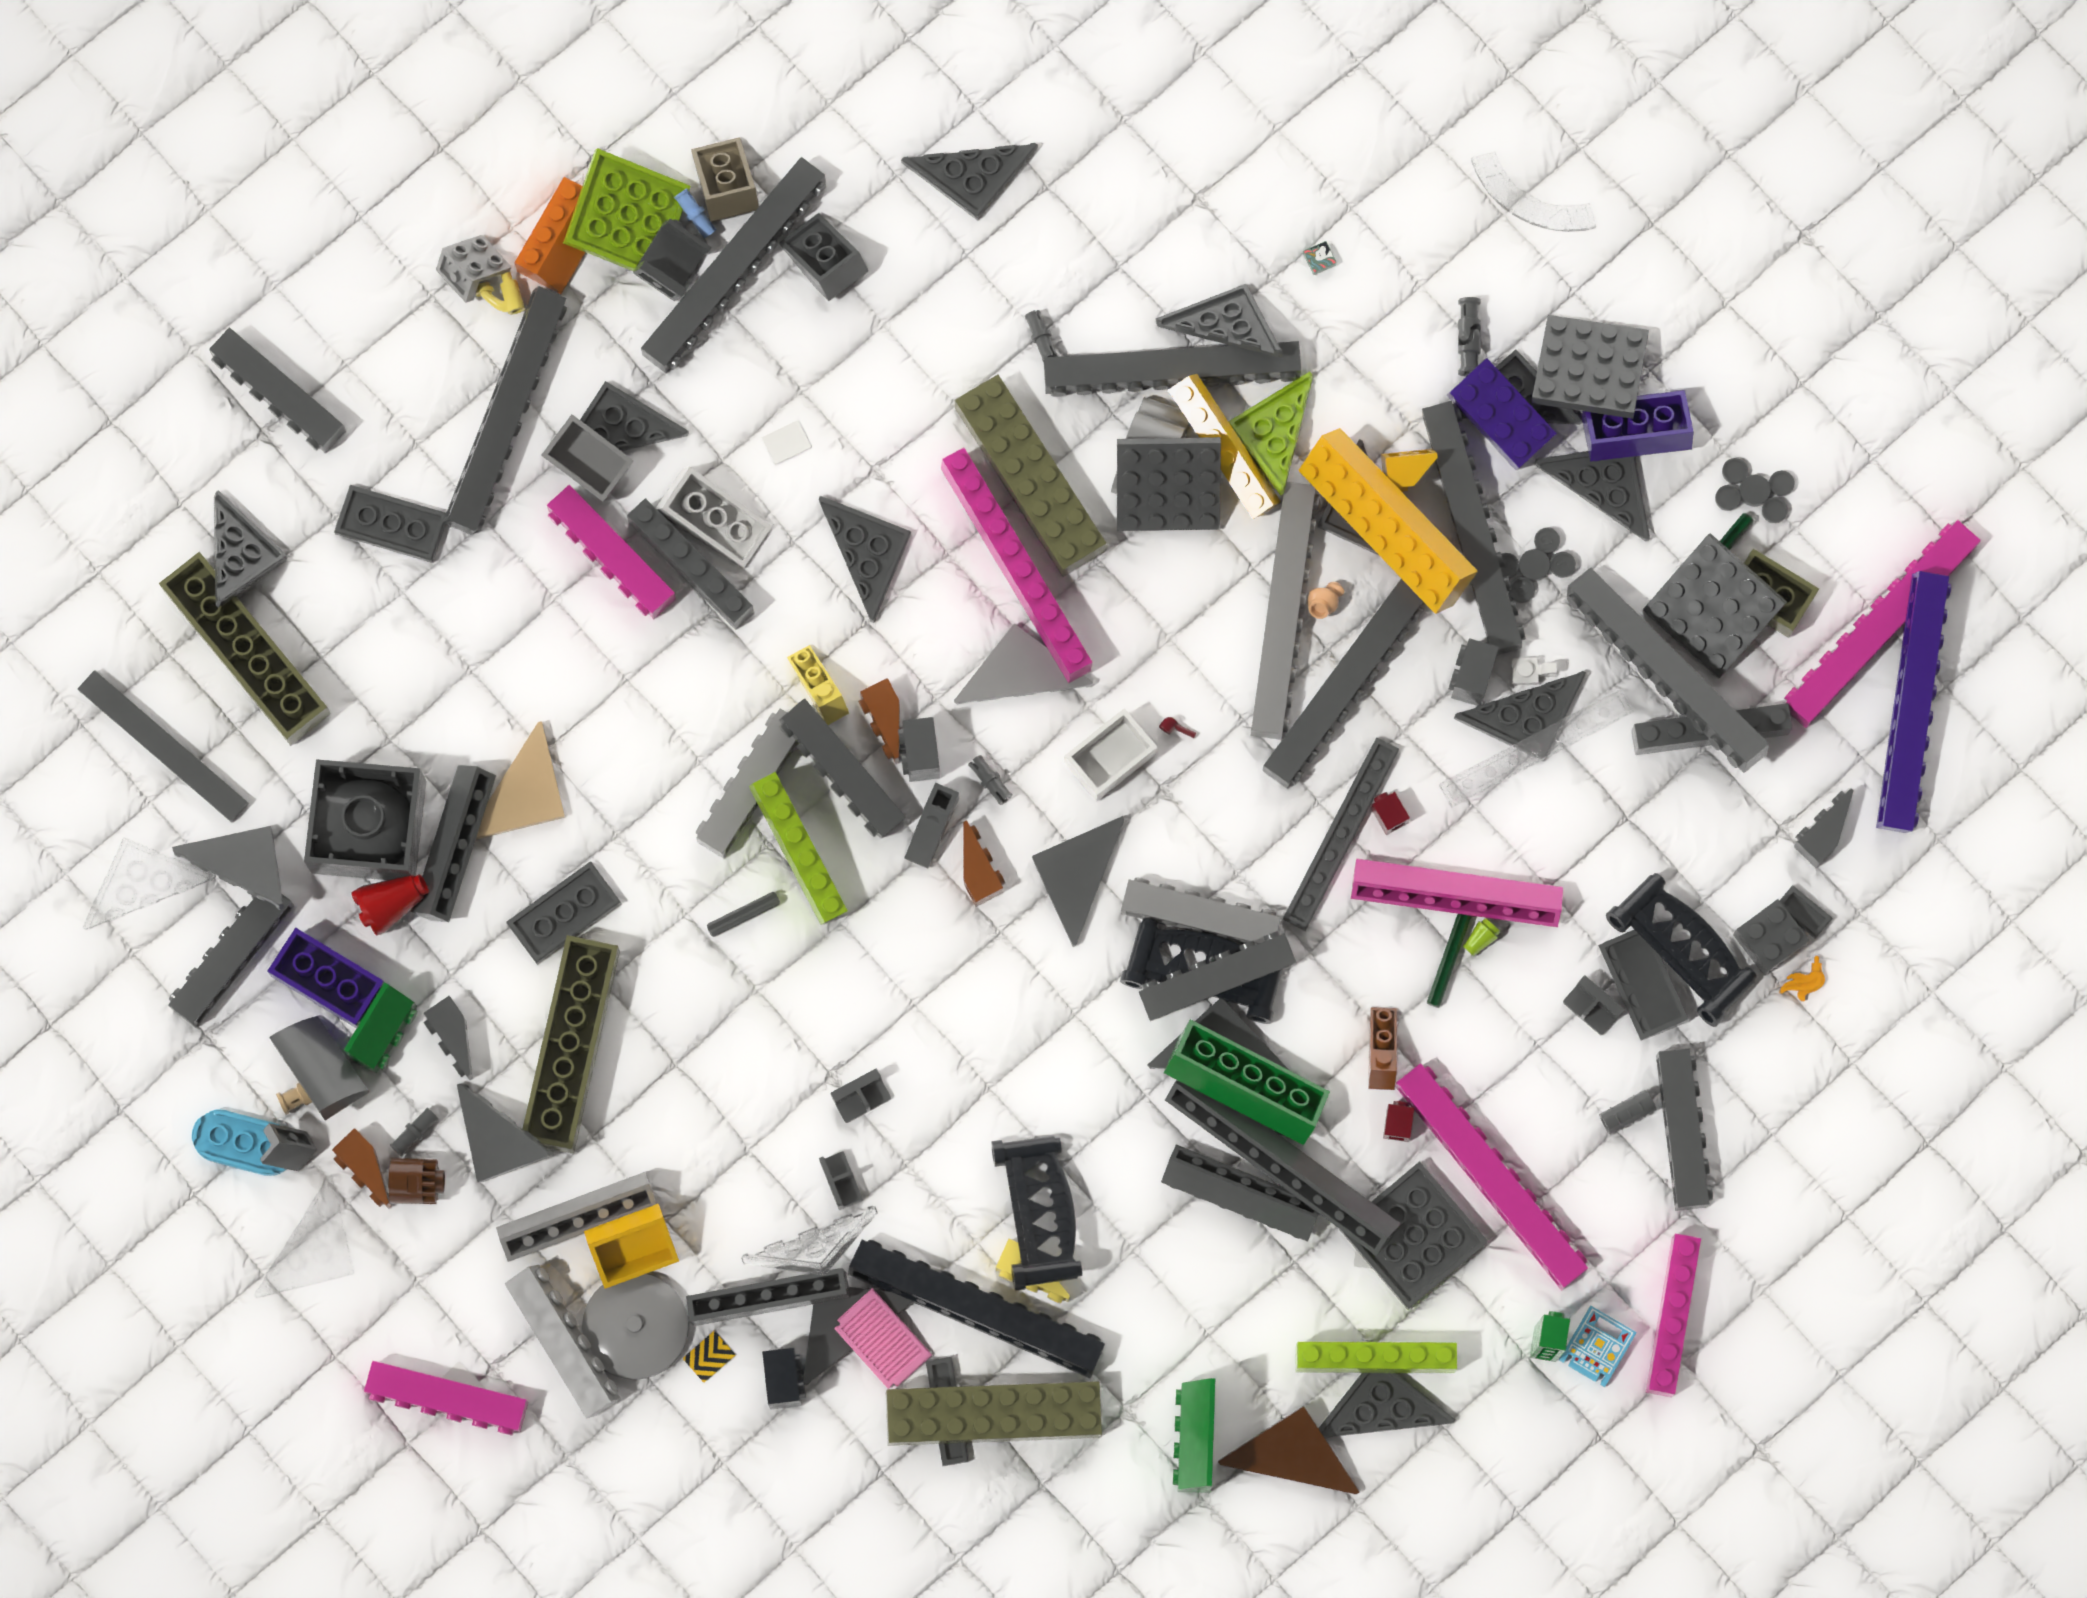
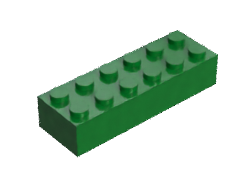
[1163,1019,1330,1145]

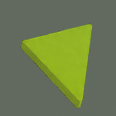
[1228,371,1313,496]

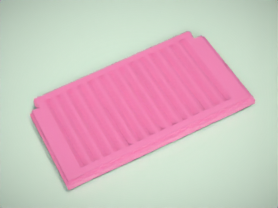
[834,1288,932,1389]

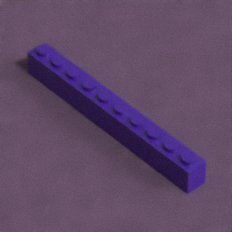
[1876,571,1951,833]

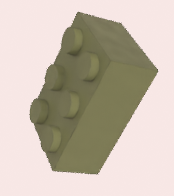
[1744,549,1820,638]

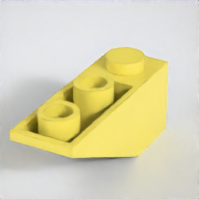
[787,645,849,725]
[996,1238,1070,1304]

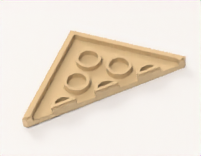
[476,721,565,840]

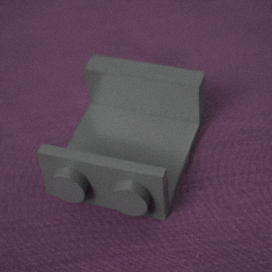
[633,219,712,301]

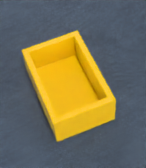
[584,1203,679,1289]

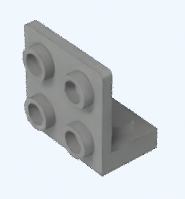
[436,235,511,303]

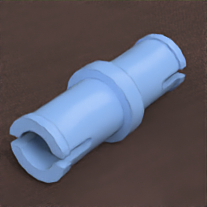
[674,188,717,238]

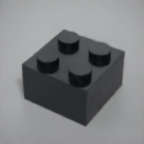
[762,1348,806,1410]

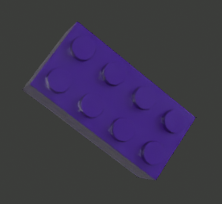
[1447,358,1557,470]
[1582,390,1694,462]
[267,927,384,1028]

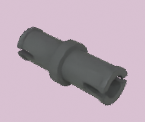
[1025,310,1058,361]
[968,755,1013,805]
[390,1108,439,1156]

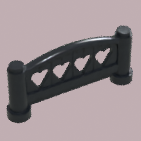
[1606,873,1757,1027]
[1120,918,1283,1024]
[991,1136,1083,1291]

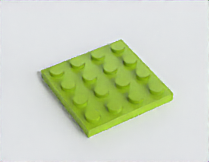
[563,148,691,271]

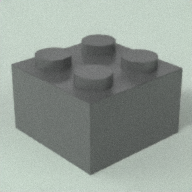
[1448,638,1499,706]
[898,717,940,782]
[1733,899,1810,976]

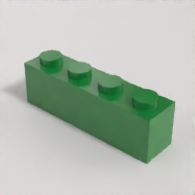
[1529,1311,1570,1362]

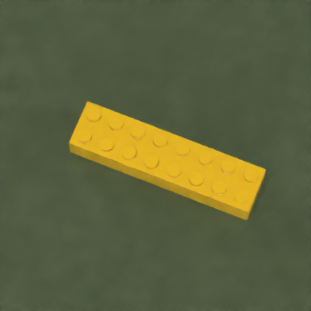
[1298,428,1478,614]

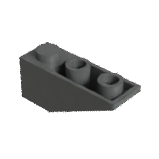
[904,782,960,869]
[1794,788,1854,868]
[423,995,473,1081]

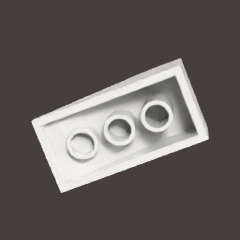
[656,466,772,568]

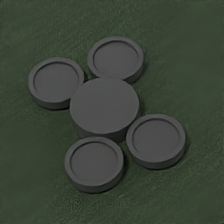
[1715,458,1795,523]
[1500,528,1576,603]

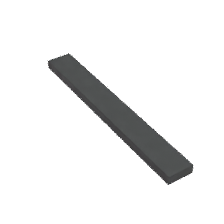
[77,670,249,823]
[1282,737,1399,931]

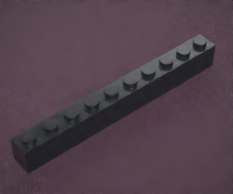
[848,1239,1105,1379]

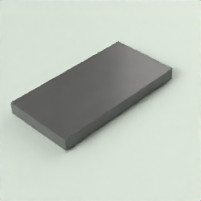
[334,485,446,563]
[506,861,622,965]

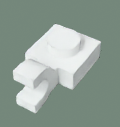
[1512,657,1557,685]

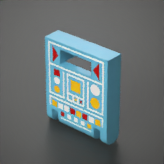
[1559,1305,1637,1388]

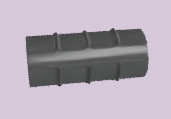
[1599,1090,1657,1135]

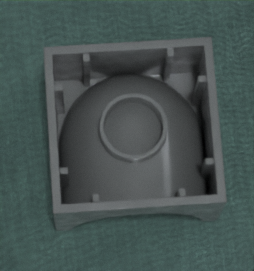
[304,759,427,880]

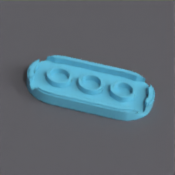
[192,1109,287,1176]

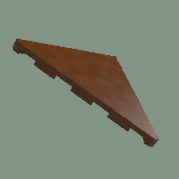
[1218,1405,1360,1494]

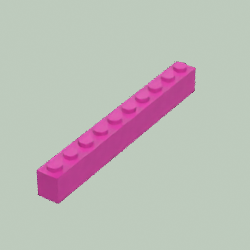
[941,448,1093,683]
[1784,520,1981,728]
[1395,1063,1588,1291]

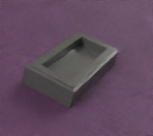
[1779,885,1833,939]

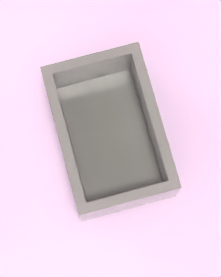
[541,414,634,502]

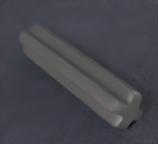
[707,892,780,937]

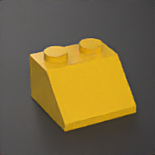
[1381,449,1438,492]

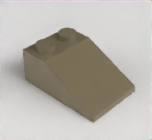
[691,137,759,222]

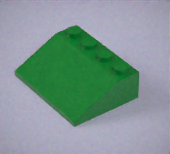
[1173,1378,1216,1493]

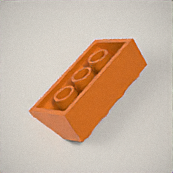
[514,177,586,295]

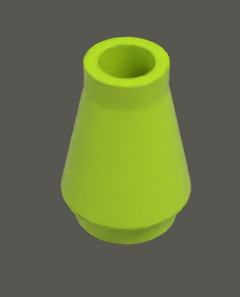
[1463,918,1501,956]

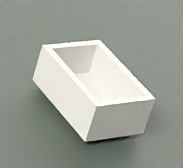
[1064,708,1157,802]

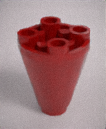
[351,874,429,936]

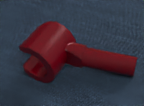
[1159,717,1196,738]

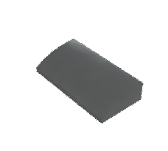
[1598,930,1689,1041]
[269,1016,369,1121]

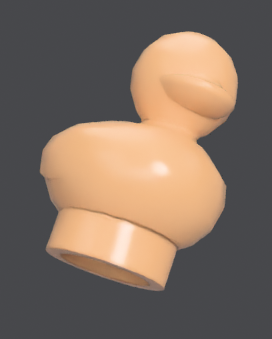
[1307,582,1345,619]

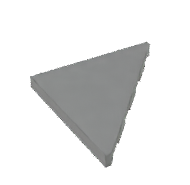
[954,624,1093,705]

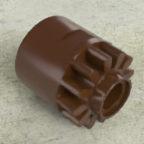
[388,1158,445,1204]

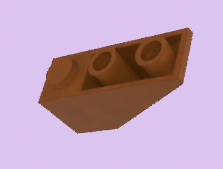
[858,678,900,764]
[963,820,1006,907]
[1368,1007,1397,1090]
[332,1128,392,1209]

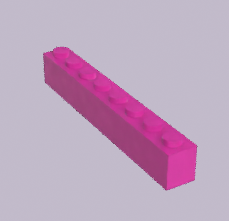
[1351,859,1563,928]

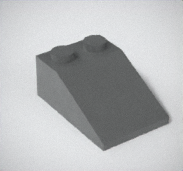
[779,213,869,301]

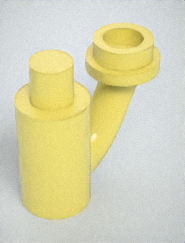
[475,272,525,315]

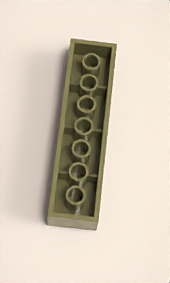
[955,374,1107,577]
[158,552,331,746]
[522,935,620,1154]
[885,1381,1102,1446]

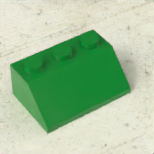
[344,982,418,1074]

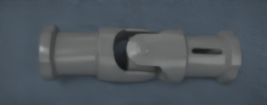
[1458,297,1481,377]

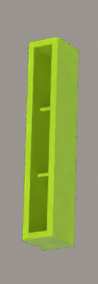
[749,772,848,925]
[1295,1342,1457,1373]

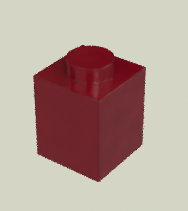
[1371,792,1410,836]
[1383,1101,1414,1142]

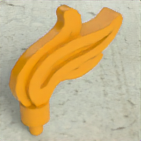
[1779,955,1825,1001]

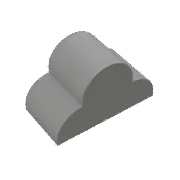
[1111,397,1190,494]

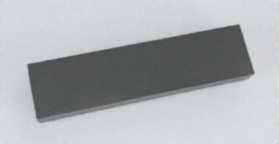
[926,1357,969,1467]

